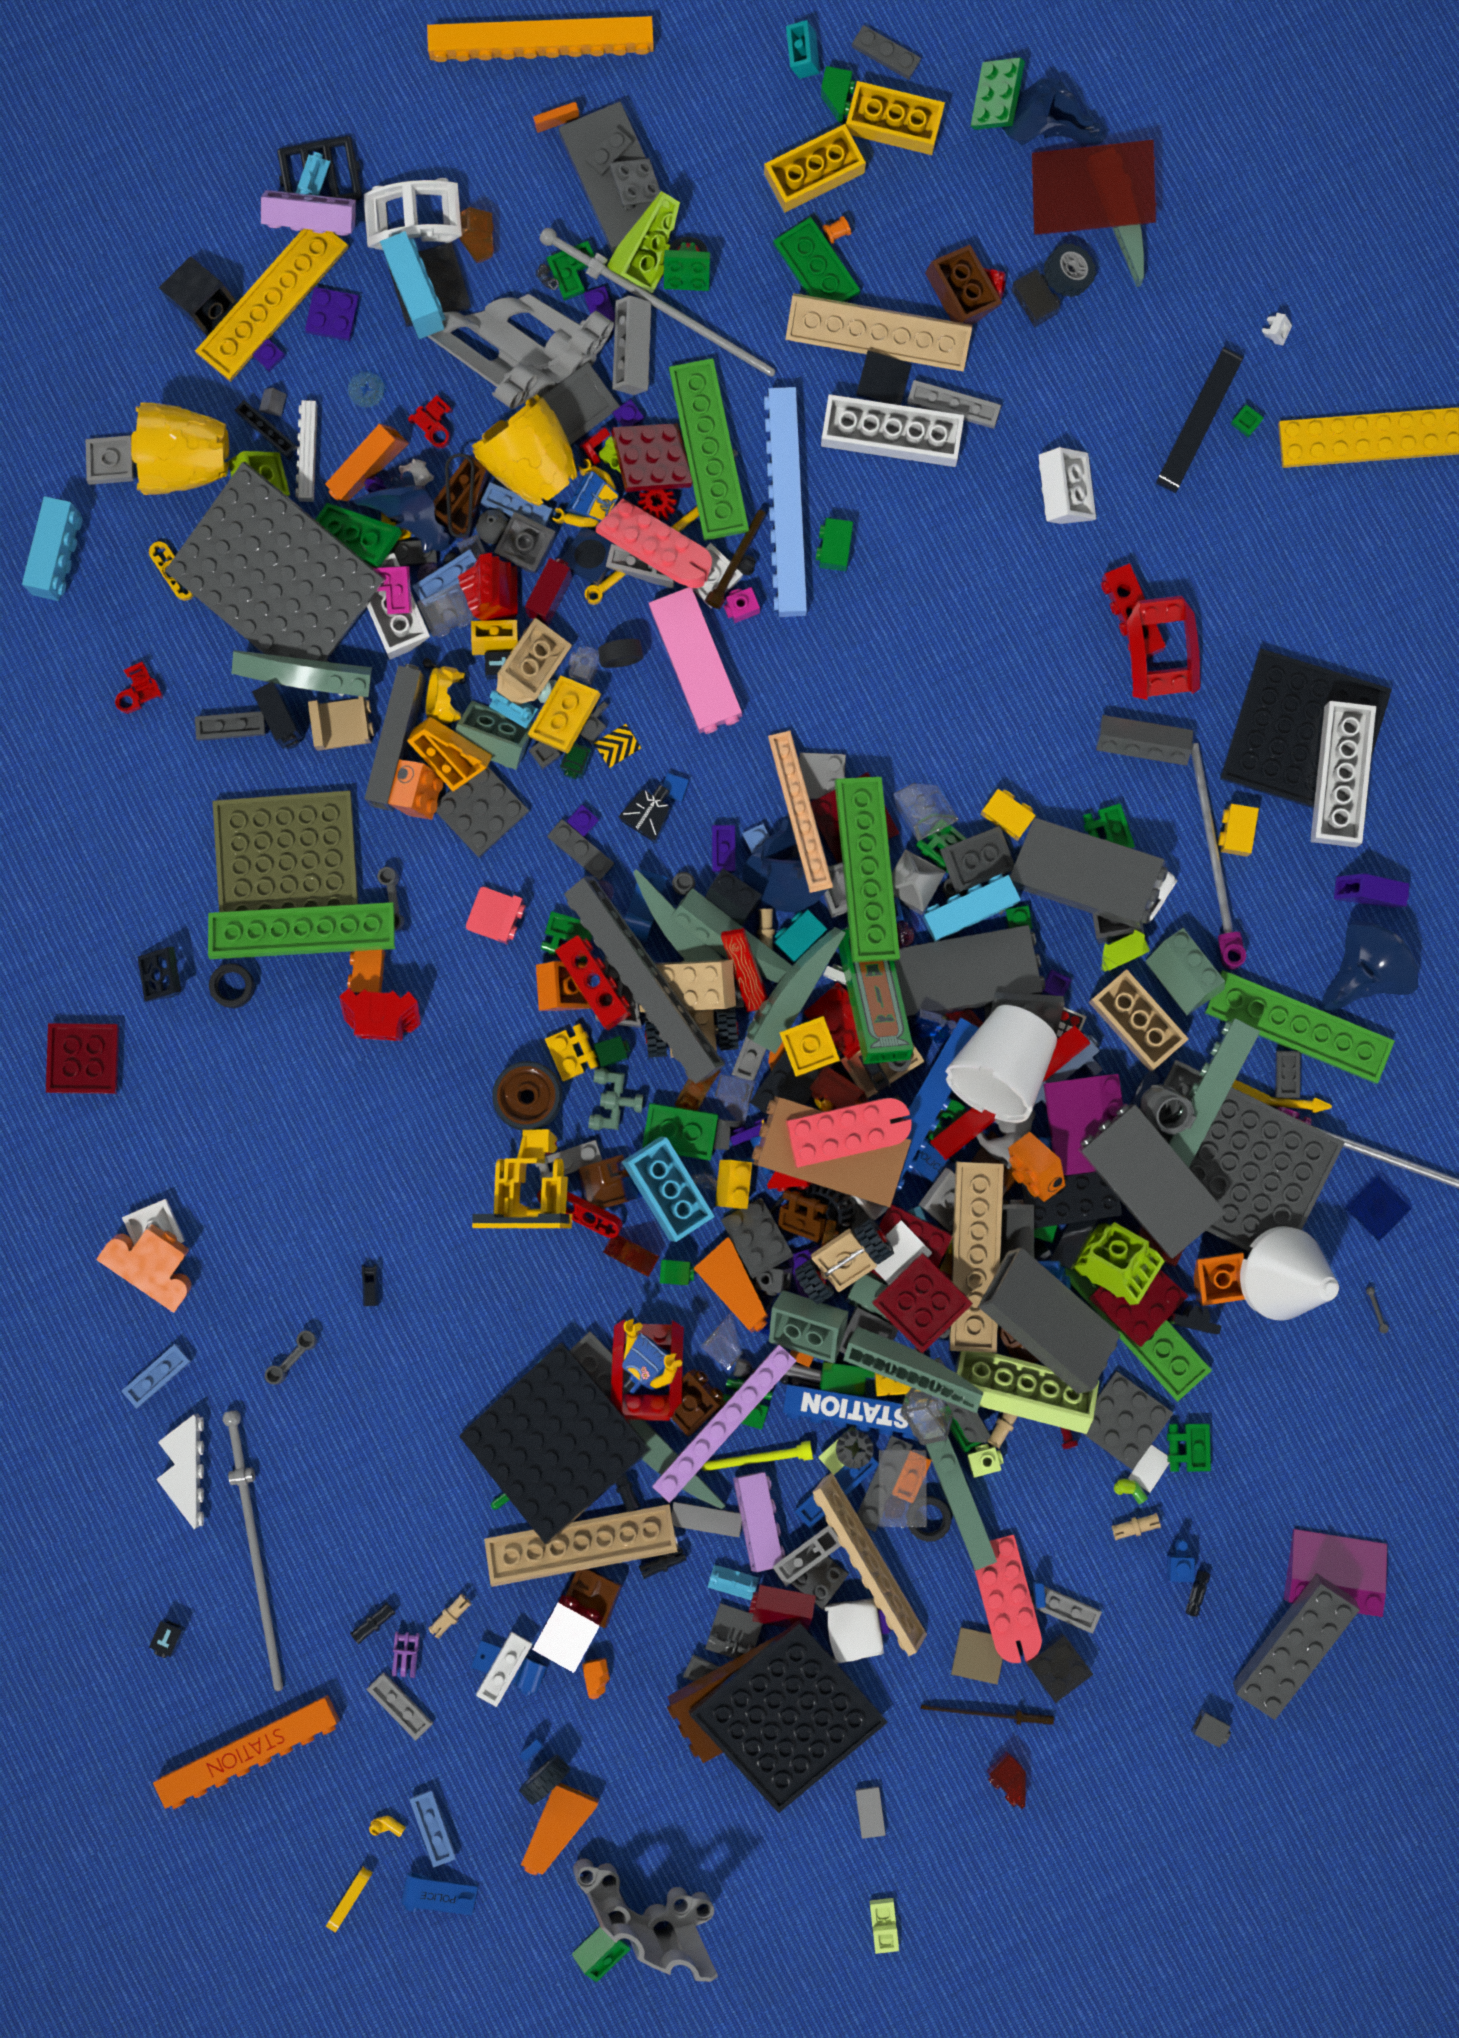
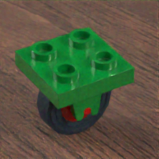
[664,237,710,291]

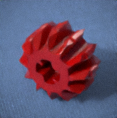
[638,489,676,520]

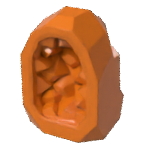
[582,1657,610,1699]

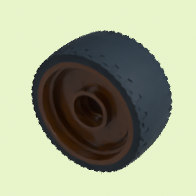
[492,1061,562,1131]

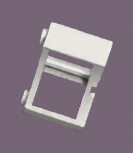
[364,178,462,250]

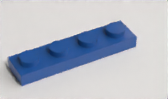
[794,1450,879,1529]

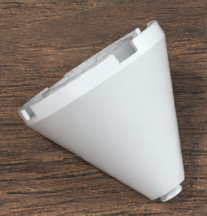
[1240,1226,1339,1320]

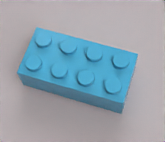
[380,231,446,339]
[22,496,82,601]
[923,874,1020,942]
[622,1137,715,1242]

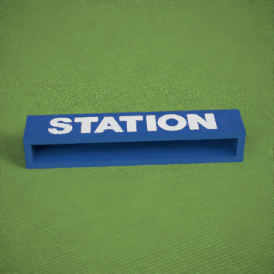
[782,1384,926,1440]

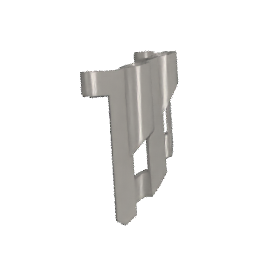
[427,294,614,409]
[573,1858,718,1982]

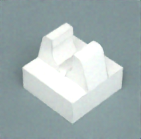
[1262,313,1292,346]

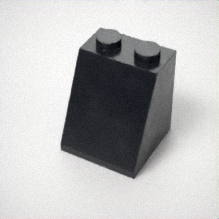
[158,256,237,337]
[705,869,761,927]

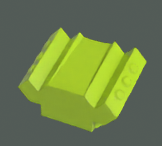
[1074,1222,1165,1305]

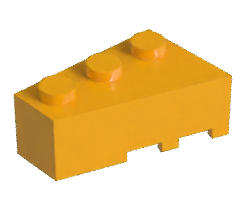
[407,717,492,791]

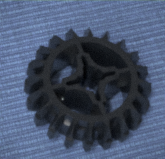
[799,1183,857,1241]

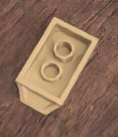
[496,618,572,706]

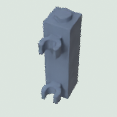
[1034,1033,1103,1105]

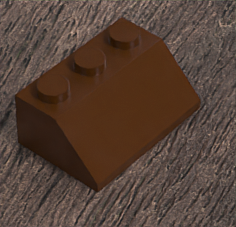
[925,245,1002,325]

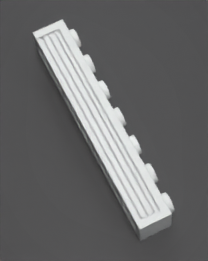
[295,400,318,502]

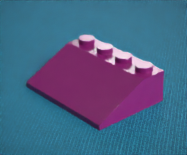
[1043,1074,1123,1176]
[1283,1529,1387,1617]

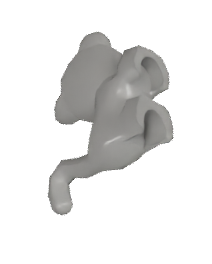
[977,1109,1036,1169]

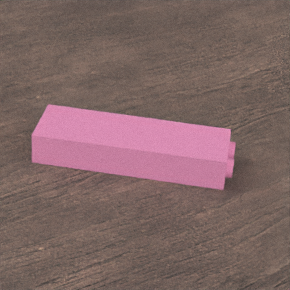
[649,587,742,734]

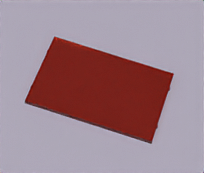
[1031,140,1157,235]

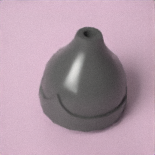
[476,509,510,545]

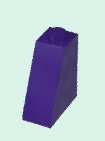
[1334,874,1409,908]

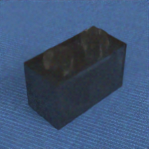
[1011,269,1061,328]

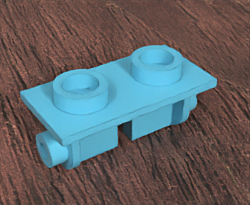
[296,152,330,196]
[489,690,538,729]
[708,1564,759,1600]

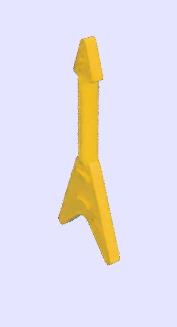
[1231,1080,1332,1113]

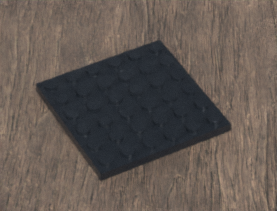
[1220,648,1392,809]
[459,1342,652,1544]
[688,1619,888,1813]

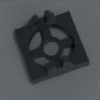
[137,947,181,1002]
[1167,1305,1222,1334]

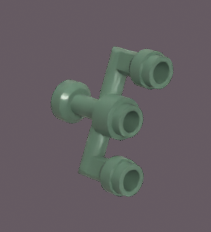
[588,1068,644,1131]

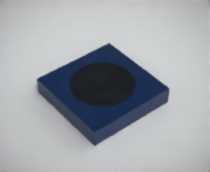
[562,527,616,586]

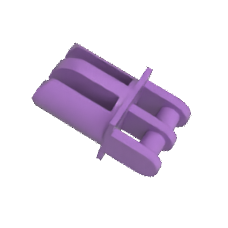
[392,1631,420,1678]

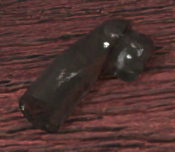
[535,263,559,290]

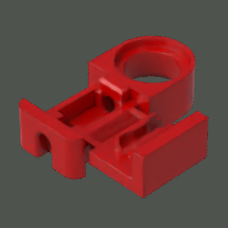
[408,395,453,448]
[115,662,163,714]

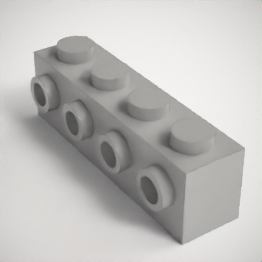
[612,296,651,395]

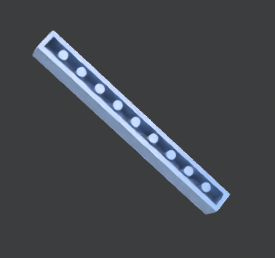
[764,387,807,617]

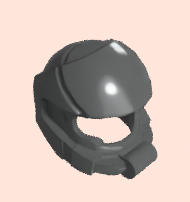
[1139,1084,1197,1134]

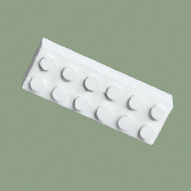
[821,395,964,467]
[1310,701,1376,847]

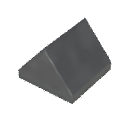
[259,388,287,417]

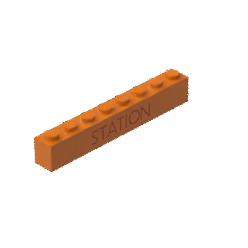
[153,1695,340,1809]

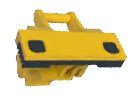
[472,1129,572,1228]

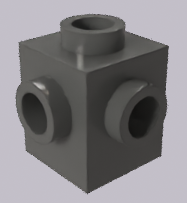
[754,1264,792,1296]

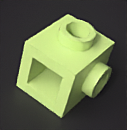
[966,1443,1004,1478]

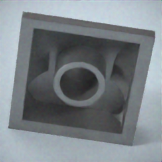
[494,512,556,574]

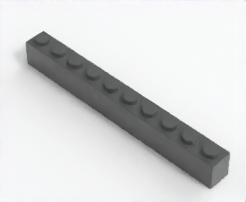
[564,876,725,1084]

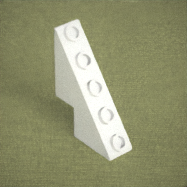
[156,1414,204,1529]

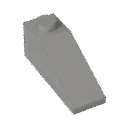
[606,544,675,588]
[773,1525,841,1586]

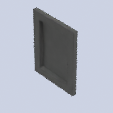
[542,362,620,445]

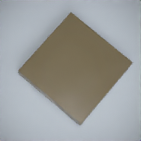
[951,1627,1003,1685]

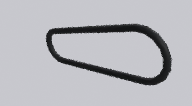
[445,453,475,538]

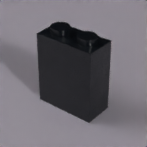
[252,681,303,749]

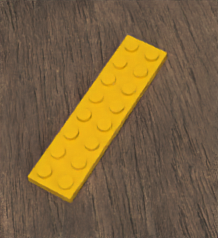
[195,229,349,382]
[1278,408,1459,468]

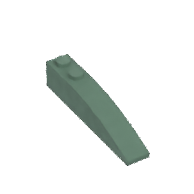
[1086,147,1144,287]
[231,650,372,697]
[633,869,724,962]
[670,888,792,983]
[747,927,846,1054]
[844,1327,983,1413]
[628,1420,725,1509]
[922,1428,997,1571]

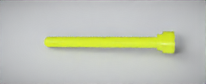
[701,1441,813,1471]

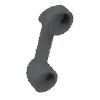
[377,867,405,931]
[265,1331,317,1385]

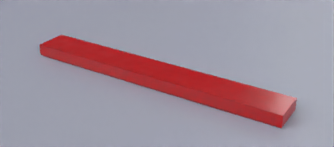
[930,1025,1090,1161]

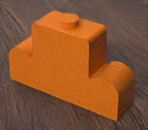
[96,1224,191,1313]

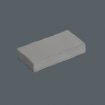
[855,1786,885,1839]

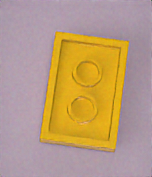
[528,675,601,754]

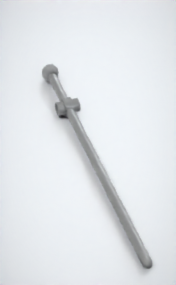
[539,228,775,376]
[223,1410,283,1691]

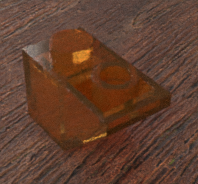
[459,207,494,263]
[674,1070,721,1110]

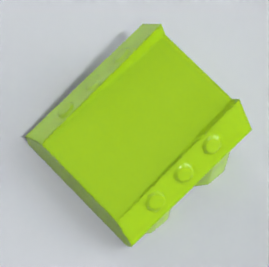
[1101,929,1150,972]

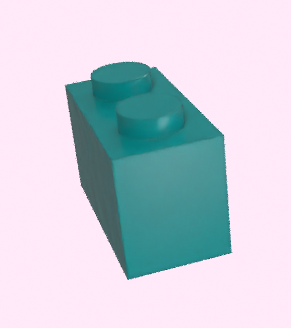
[786,20,820,79]
[775,910,827,964]

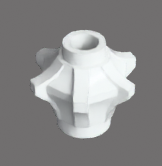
[399,459,434,486]

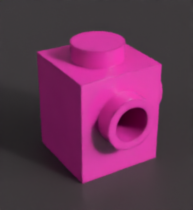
[723,587,760,623]

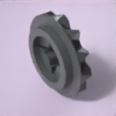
[836,1431,873,1469]

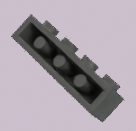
[1096,715,1193,766]

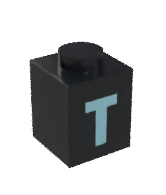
[485,651,512,680]
[149,1619,186,1658]

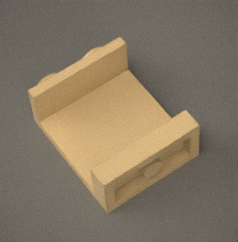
[308,696,374,751]

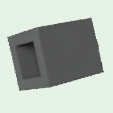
[1191,1710,1231,1748]

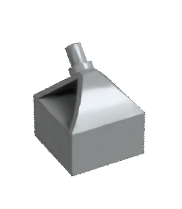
[891,849,946,915]

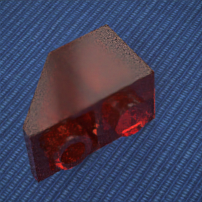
[603,1234,659,1277]
[987,1751,1026,1809]

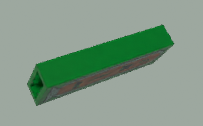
[838,928,914,1064]

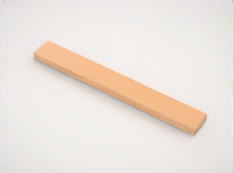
[768,731,833,893]

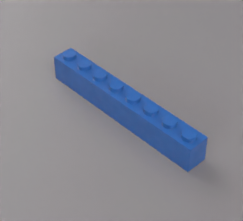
[896,1018,979,1192]

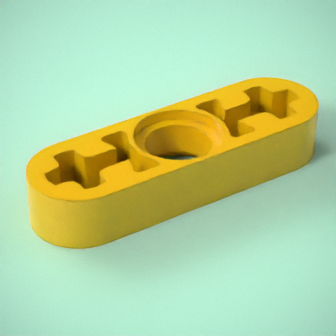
[149,542,194,601]
[325,1867,373,1933]

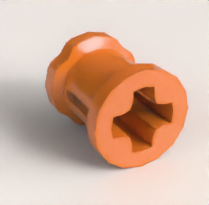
[823,216,852,244]

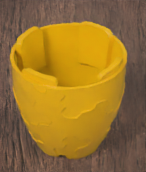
[471,394,578,506]
[131,402,229,495]

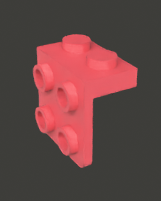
[466,887,526,945]

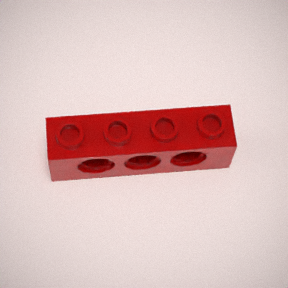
[1101,563,1166,658]
[555,935,632,1030]

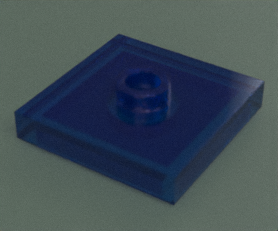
[1344,1176,1412,1242]

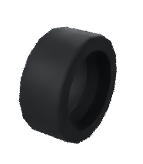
[598,639,644,668]
[209,963,255,1008]
[906,1496,952,1542]

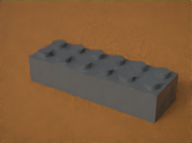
[1233,1573,1360,1720]

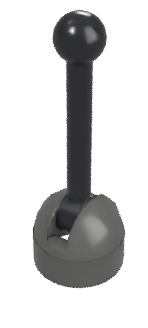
[733,1357,790,1385]

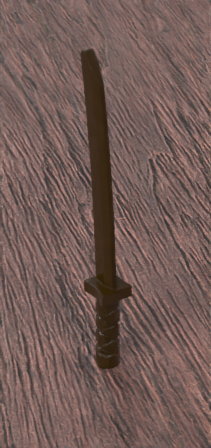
[921,1705,1054,1725]

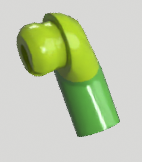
[1114,1478,1148,1504]

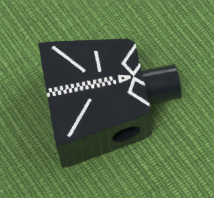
[618,785,671,844]

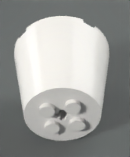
[945,1005,1057,1123]

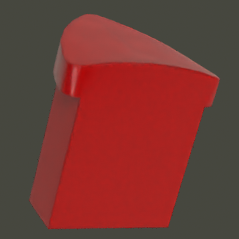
[579,427,610,466]

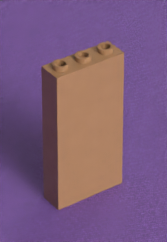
[752,1097,911,1208]

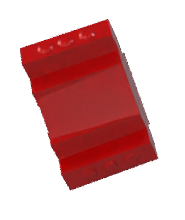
[457,552,518,621]
[339,988,421,1041]

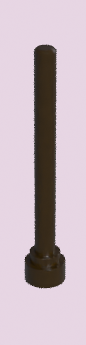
[705,509,766,609]

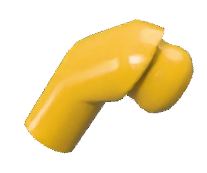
[369,1816,406,1837]

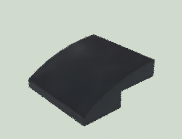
[856,351,911,405]

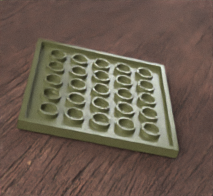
[213,791,358,912]

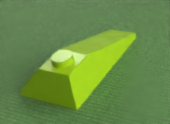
[607,191,680,293]

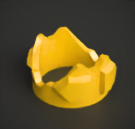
[426,666,465,724]

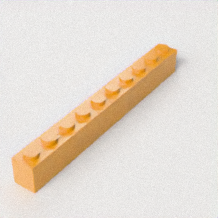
[427,16,654,62]

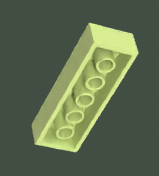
[955,1351,1099,1434]

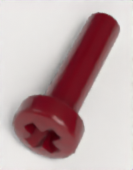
[1060,1427,1078,1449]

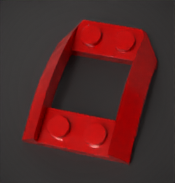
[1126,596,1200,700]
[611,1319,684,1421]

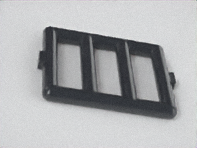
[277,135,363,201]

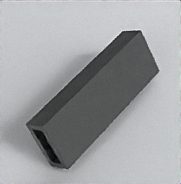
[364,664,426,812]

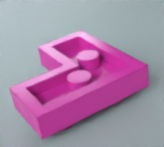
[373,566,412,614]

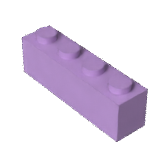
[261,190,356,236]
[733,1472,785,1572]

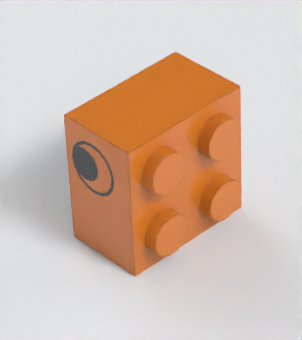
[387,759,443,820]
[1008,1132,1065,1202]

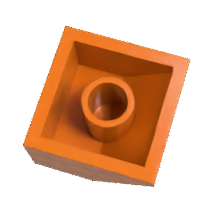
[536,961,591,1011]
[1193,1252,1245,1306]

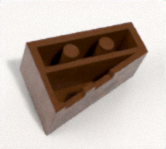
[433,455,489,542]

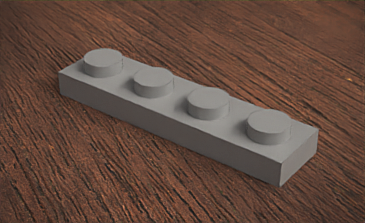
[907,380,1001,429]

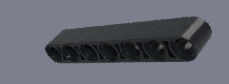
[1155,346,1244,494]

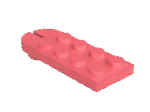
[596,498,712,588]
[786,1098,911,1168]
[973,1535,1042,1663]

